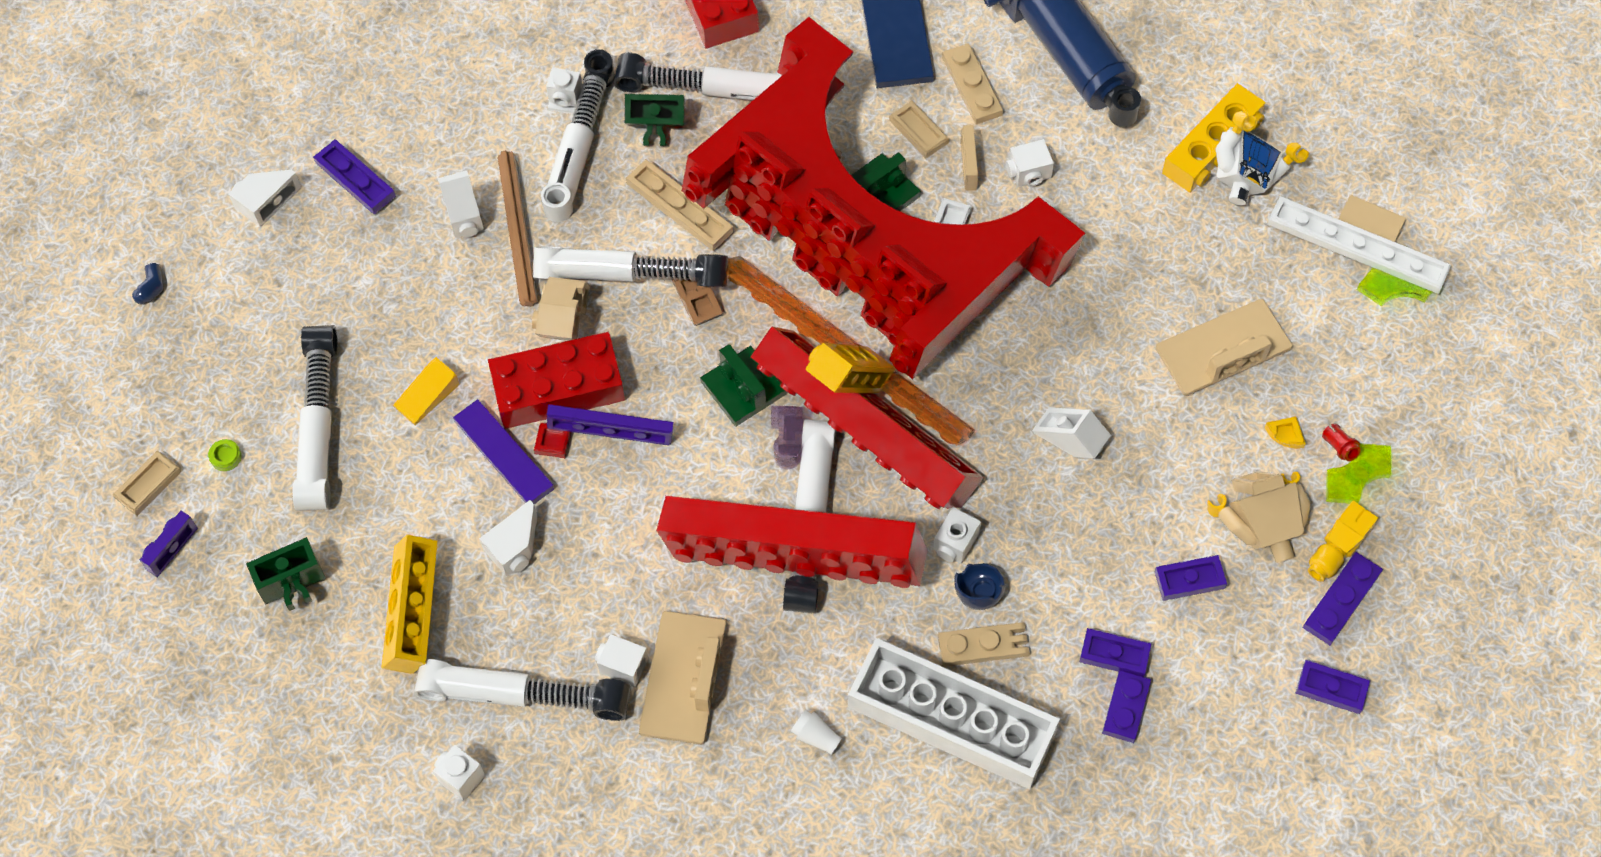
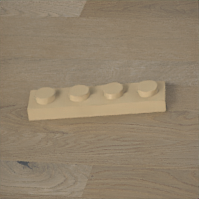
[626,159,734,251]

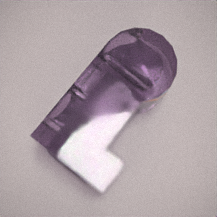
[771,406,803,470]

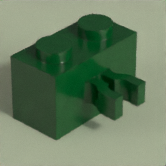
[624,94,685,146]
[246,537,326,611]

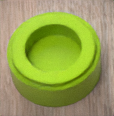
[208,439,242,471]

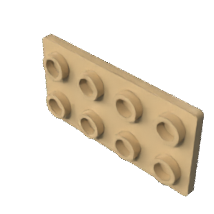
[1155,299,1292,396]
[639,611,726,745]

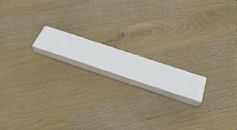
[1267,196,1451,294]

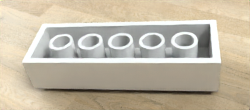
[848,638,1060,789]

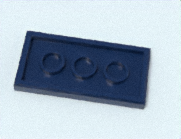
[861,0,934,89]

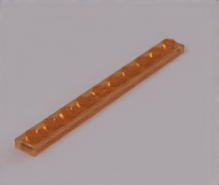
[728,256,975,446]

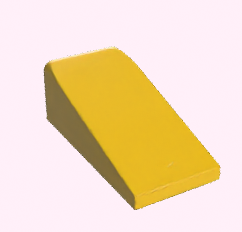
[393,357,460,425]

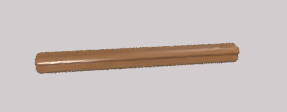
[497,150,537,307]

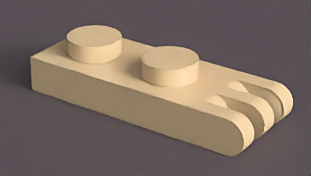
[937,623,1030,667]

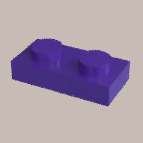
[139,510,198,577]
[1154,555,1227,601]
[1079,628,1151,677]
[1295,660,1370,715]
[1102,670,1151,743]

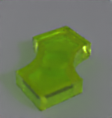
[1356,268,1433,306]
[1326,443,1391,504]

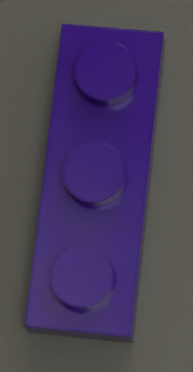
[313,139,396,215]
[1302,551,1383,646]

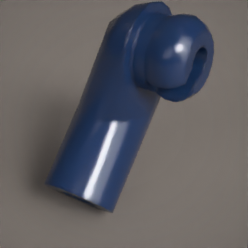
[132,263,163,305]

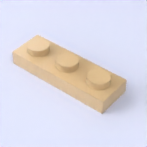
[942,43,1003,125]

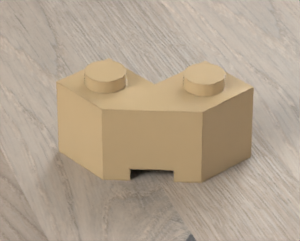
[532,277,590,341]

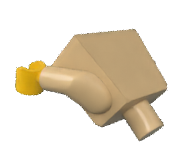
[1207,471,1311,563]

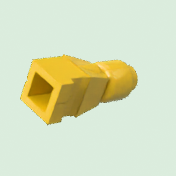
[1307,500,1378,582]

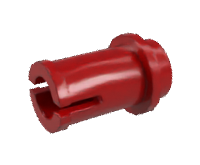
[1322,423,1361,461]

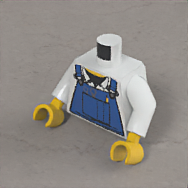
[1215,111,1309,205]

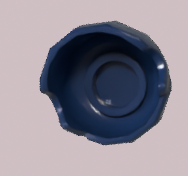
[954,563,1005,610]

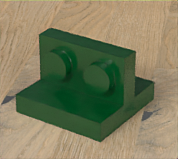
[851,152,921,211]
[700,344,786,427]

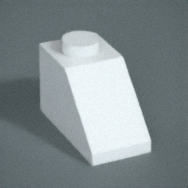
[228,170,301,227]
[438,171,484,238]
[1032,408,1111,459]
[479,500,537,577]

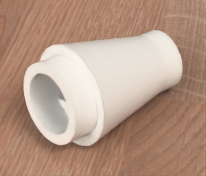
[790,710,842,755]

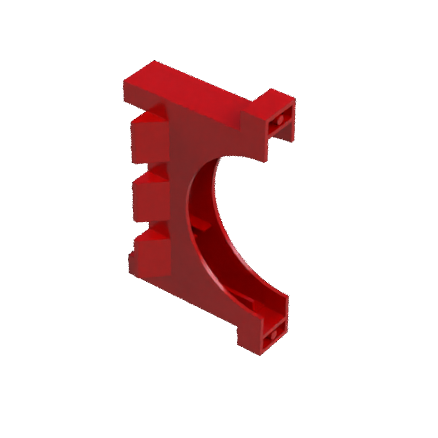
[681,16,1086,380]

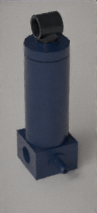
[984,0,1141,127]

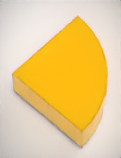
[1265,416,1306,449]

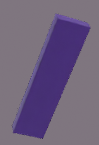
[453,399,554,504]
[547,405,674,446]

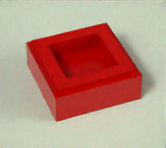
[534,422,571,459]

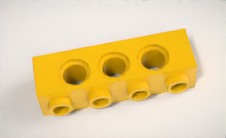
[1162,83,1266,193]
[805,343,896,394]
[381,534,438,674]

